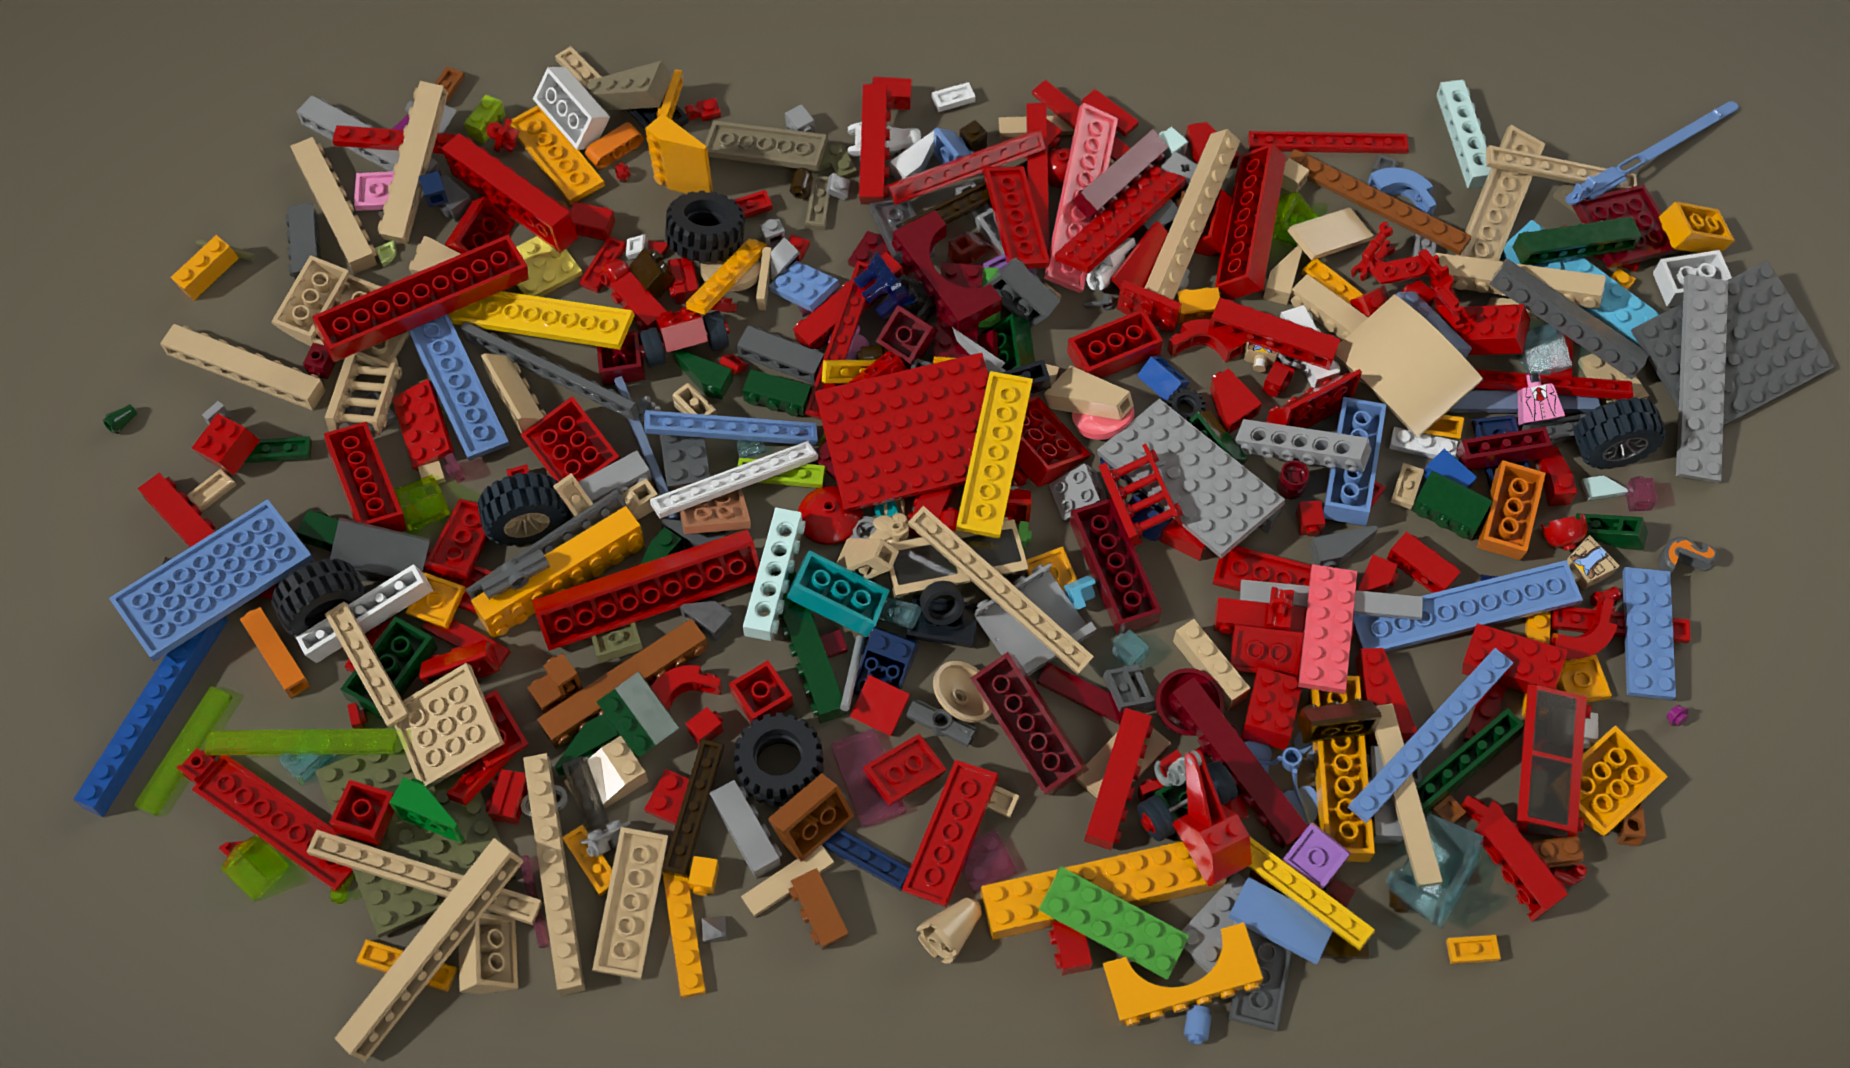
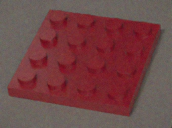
[1571,184,1680,269]

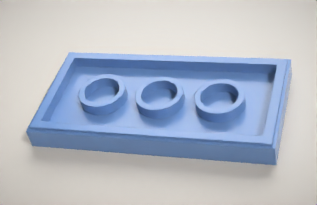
[1228,877,1333,964]

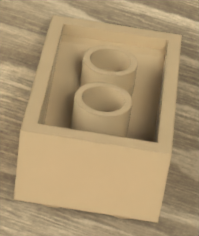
[564,736,649,819]

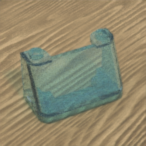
[1387,813,1484,929]

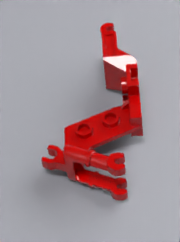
[1351,222,1464,332]

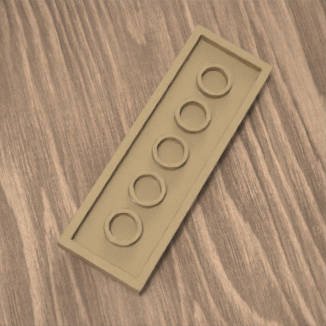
[592,827,668,980]

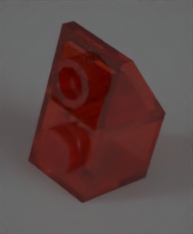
[948,232,993,264]

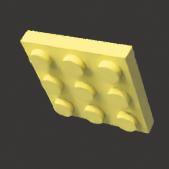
[516,236,583,297]

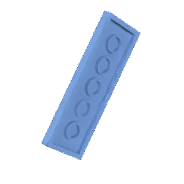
[1623,567,1676,700]

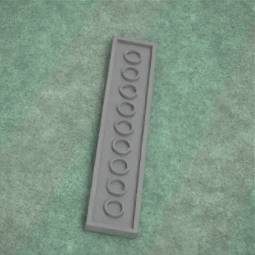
[1676,274,1728,483]

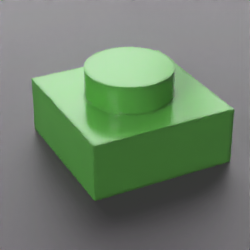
[1017,521,1032,551]

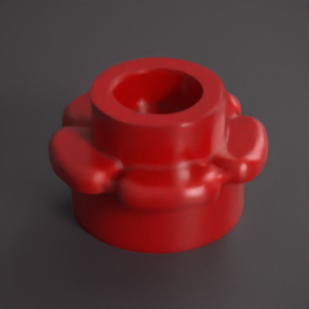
[615,162,631,182]

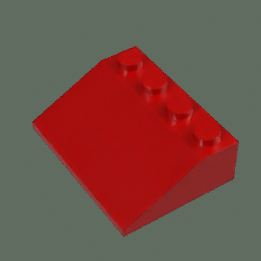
[1266,369,1362,429]
[1016,395,1091,487]
[521,396,621,482]

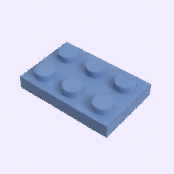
[768,261,840,312]

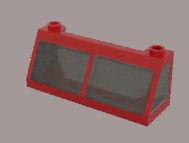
[1517,685,1591,838]

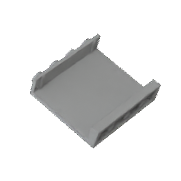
[974,563,1096,676]

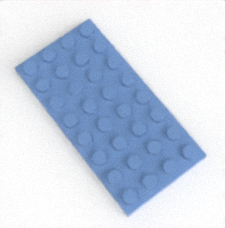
[109,499,314,662]

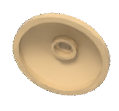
[933,661,992,723]

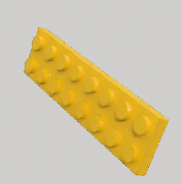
[956,371,1033,539]

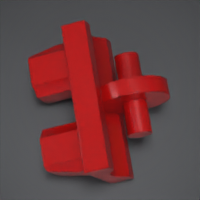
[486,118,520,153]
[1266,587,1295,630]

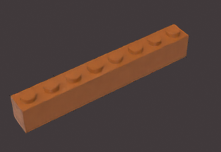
[537,619,708,748]

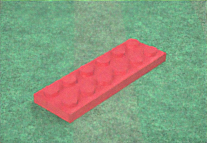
[1298,564,1357,694]

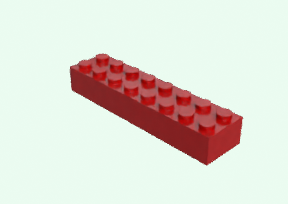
[442,133,578,253]
[1215,143,1287,300]

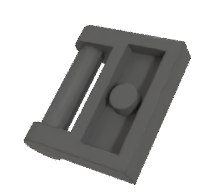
[1103,665,1156,713]

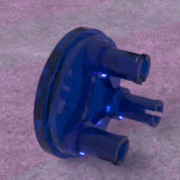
[853,251,916,319]

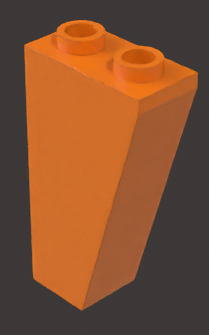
[240,607,311,699]

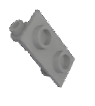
[580,820,631,857]

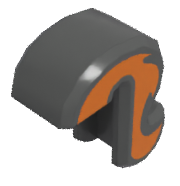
[1658,537,1718,573]

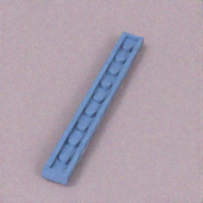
[1348,648,1513,823]

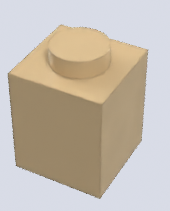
[1281,158,1309,195]

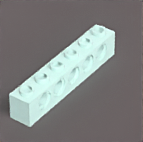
[1437,80,1491,189]
[743,507,805,641]

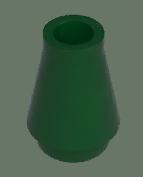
[102,404,137,433]

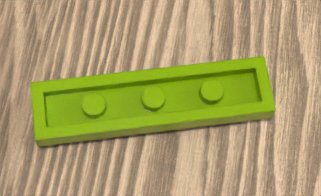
[738,458,825,488]

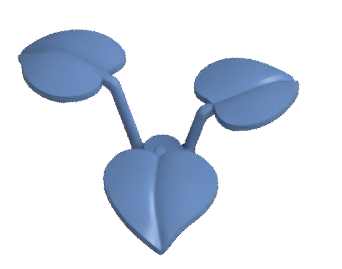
[1245,731,1318,826]

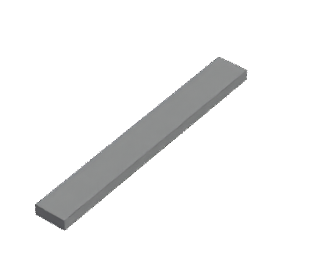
[1240,580,1423,620]

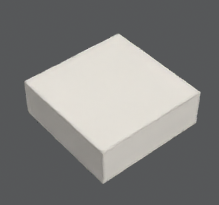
[626,234,648,260]

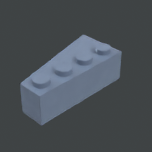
[1396,291,1472,359]

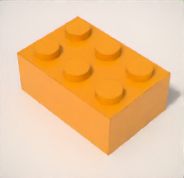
[1659,201,1735,253]

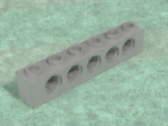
[1235,419,1372,472]

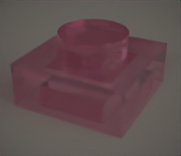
[444,453,465,483]

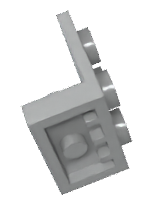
[1049,463,1108,521]

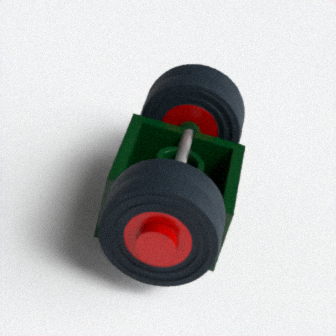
[1137,761,1238,842]

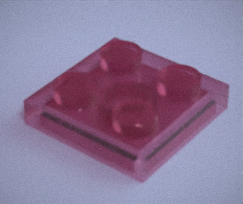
[962,829,1017,893]

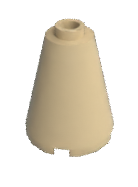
[917,898,982,963]

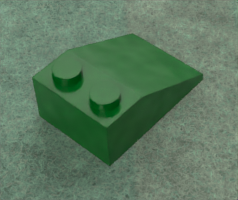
[389,777,465,844]

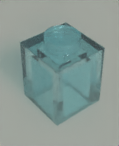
[1112,629,1149,666]

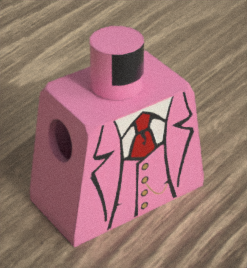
[1518,373,1565,425]

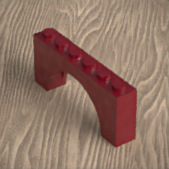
[892,210,1002,332]

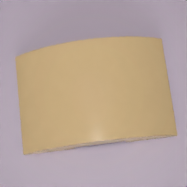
[271,255,409,368]
[1335,294,1483,438]

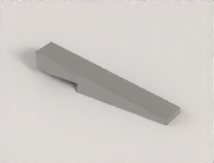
[953,180,1037,274]

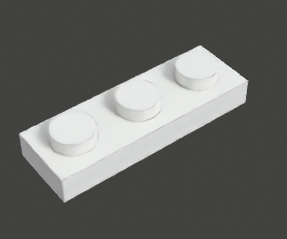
[1389,427,1458,459]

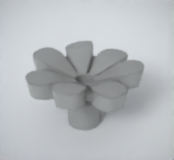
[1277,353,1303,369]
[638,396,661,422]

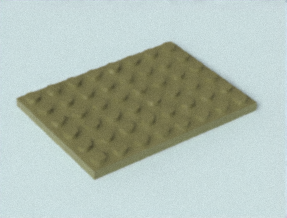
[315,736,516,938]

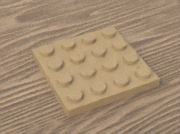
[395,663,504,789]

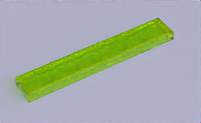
[134,686,233,817]

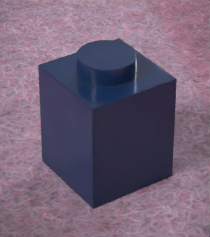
[418,171,449,208]

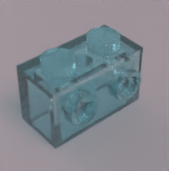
[277,728,338,786]

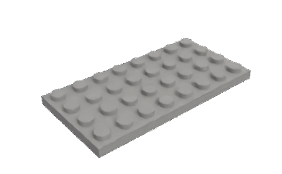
[1097,399,1285,559]

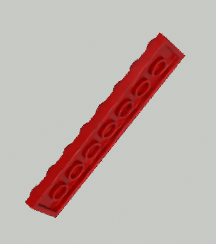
[1055,166,1187,274]
[191,753,354,893]

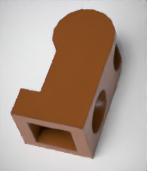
[1617,802,1646,847]

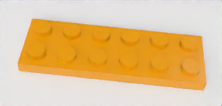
[511,105,605,205]

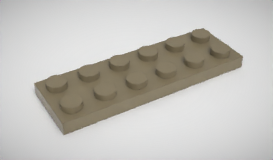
[704,121,828,171]

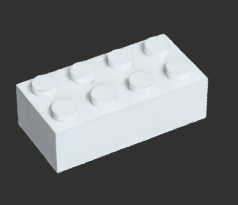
[533,67,610,150]

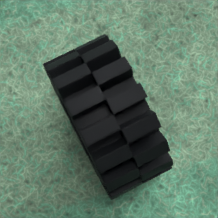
[1167,388,1206,421]

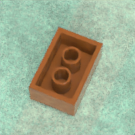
[768,773,854,862]

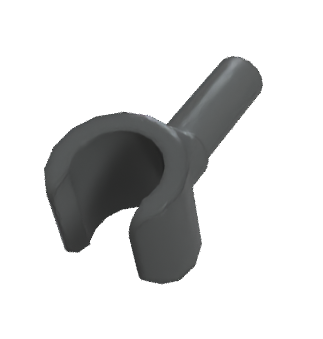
[1084,294,1114,310]

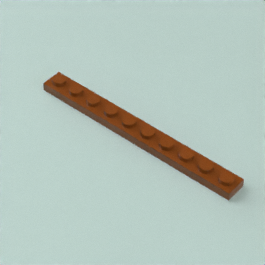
[1286,149,1471,255]

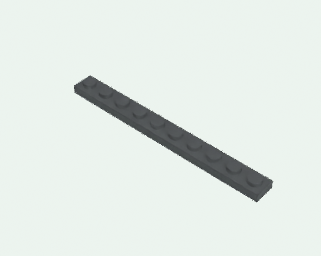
[461,322,640,421]

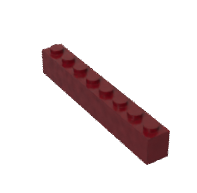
[1168,677,1308,849]

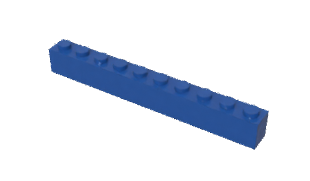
[73,617,228,817]

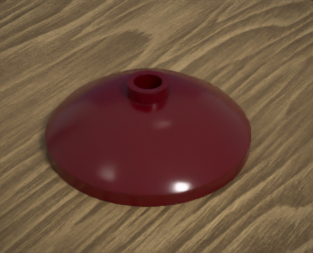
[1155,668,1225,736]

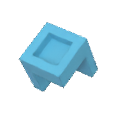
[1064,576,1096,609]

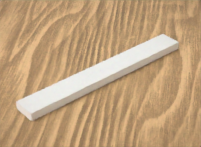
[650,441,818,518]

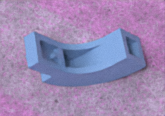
[1367,167,1437,216]

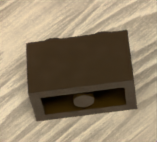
[629,247,675,297]

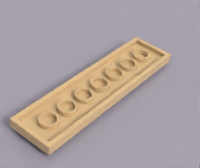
[1456,125,1545,261]

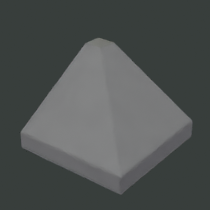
[702,916,727,943]

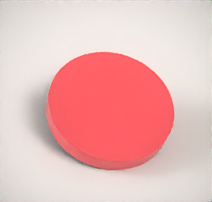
[1072,406,1135,440]

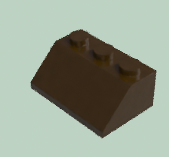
[1298,699,1382,743]

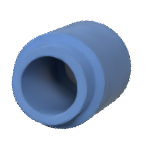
[1184,1005,1212,1045]

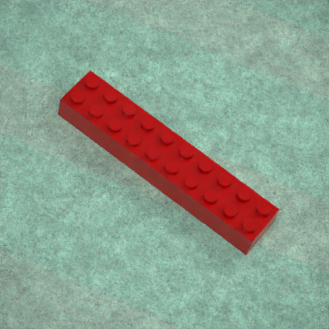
[312,234,529,362]
[532,529,760,651]

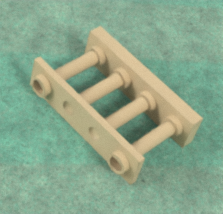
[325,354,402,436]

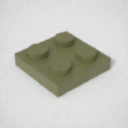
[591,622,643,663]

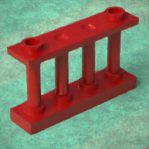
[1098,444,1184,546]

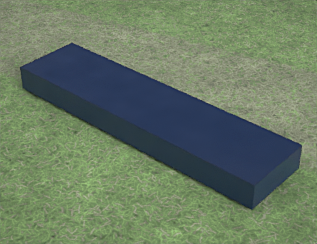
[822,828,910,891]

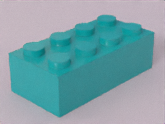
[786,551,890,637]

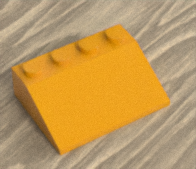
[645,114,713,194]
[1544,725,1668,836]

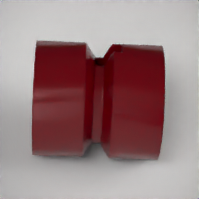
[1276,460,1309,500]

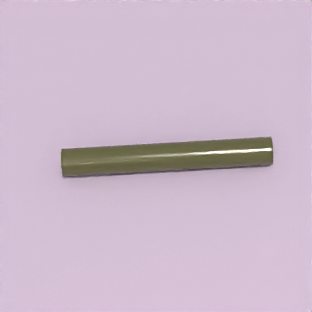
[196,238,256,261]

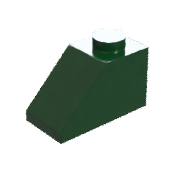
[640,527,684,565]

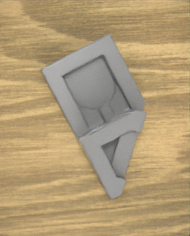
[770,237,800,281]

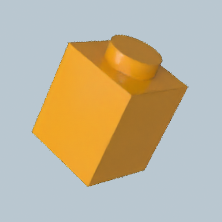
[688,856,719,896]

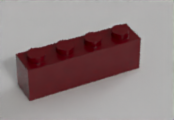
[1456,427,1552,470]

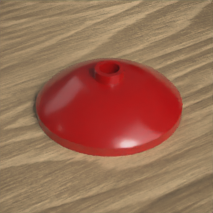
[798,486,863,545]

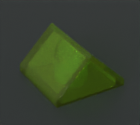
[220,834,290,902]

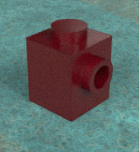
[303,343,336,379]

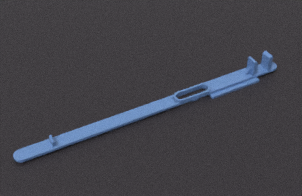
[1565,101,1738,205]

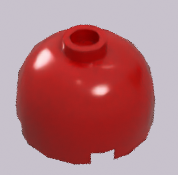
[1048,147,1071,189]
[1540,514,1588,551]

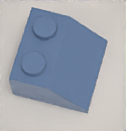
[934,127,974,164]

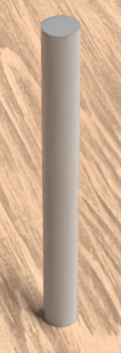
[840,635,865,711]

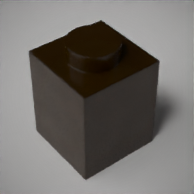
[959,120,988,152]

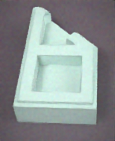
[1581,475,1628,501]

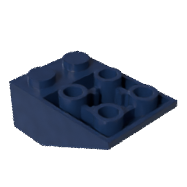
[853,627,920,695]

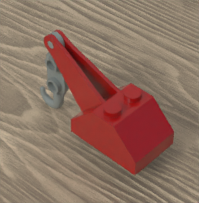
[1154,749,1252,887]

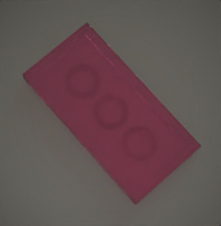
[831,728,906,829]

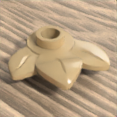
[869,513,909,541]

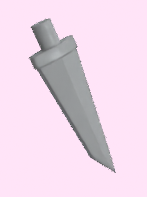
[953,328,1005,375]

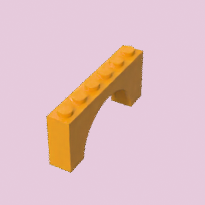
[1103,922,1263,1027]

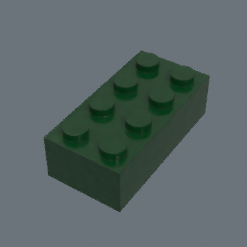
[340,616,438,721]

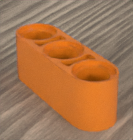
[585,122,644,169]

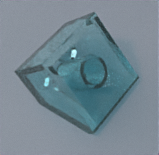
[1517,324,1572,375]

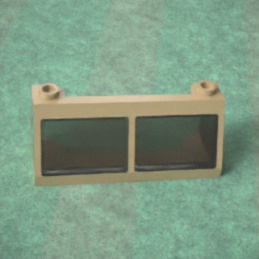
[886,517,1028,599]

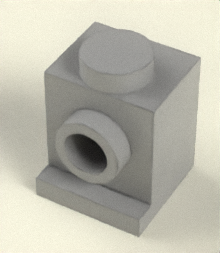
[760,219,786,250]

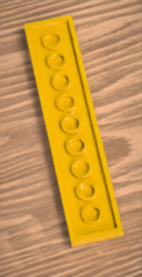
[448,291,635,349]

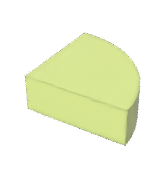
[375,240,397,267]

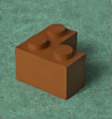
[527,653,583,714]

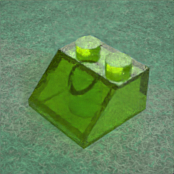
[1273,192,1318,247]
[394,474,451,531]

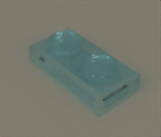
[878,598,922,629]

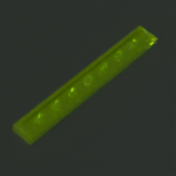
[204,728,397,755]

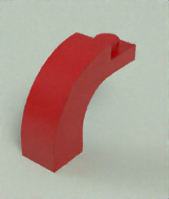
[1167,319,1246,363]
[1550,598,1618,659]
[651,665,722,712]

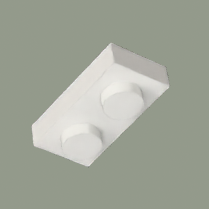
[932,82,976,112]

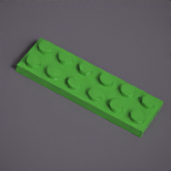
[1038,866,1189,980]

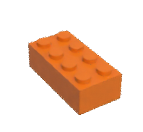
[1477,460,1546,561]

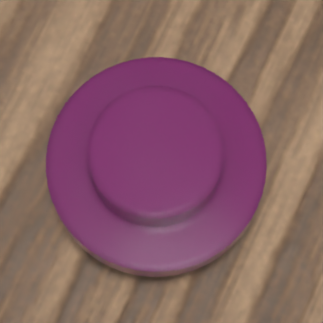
[1666,705,1689,726]

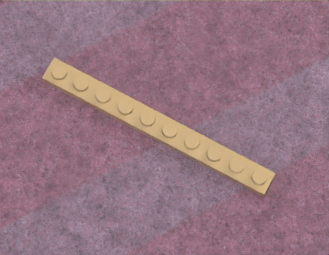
[908,506,1094,675]
[307,830,542,925]

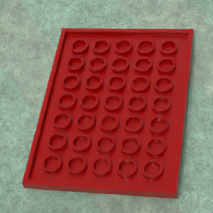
[814,352,1015,512]

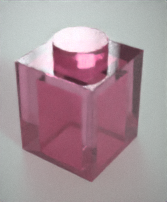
[1625,476,1658,512]

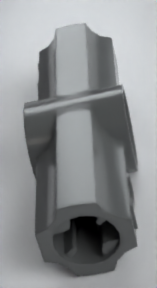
[479,549,550,600]
[906,699,977,747]

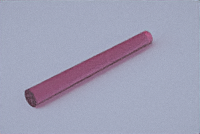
[520,855,548,948]

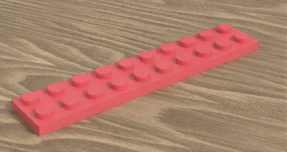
[1044,103,1118,293]

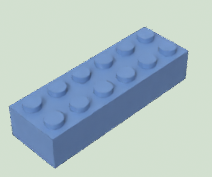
[1323,397,1387,526]

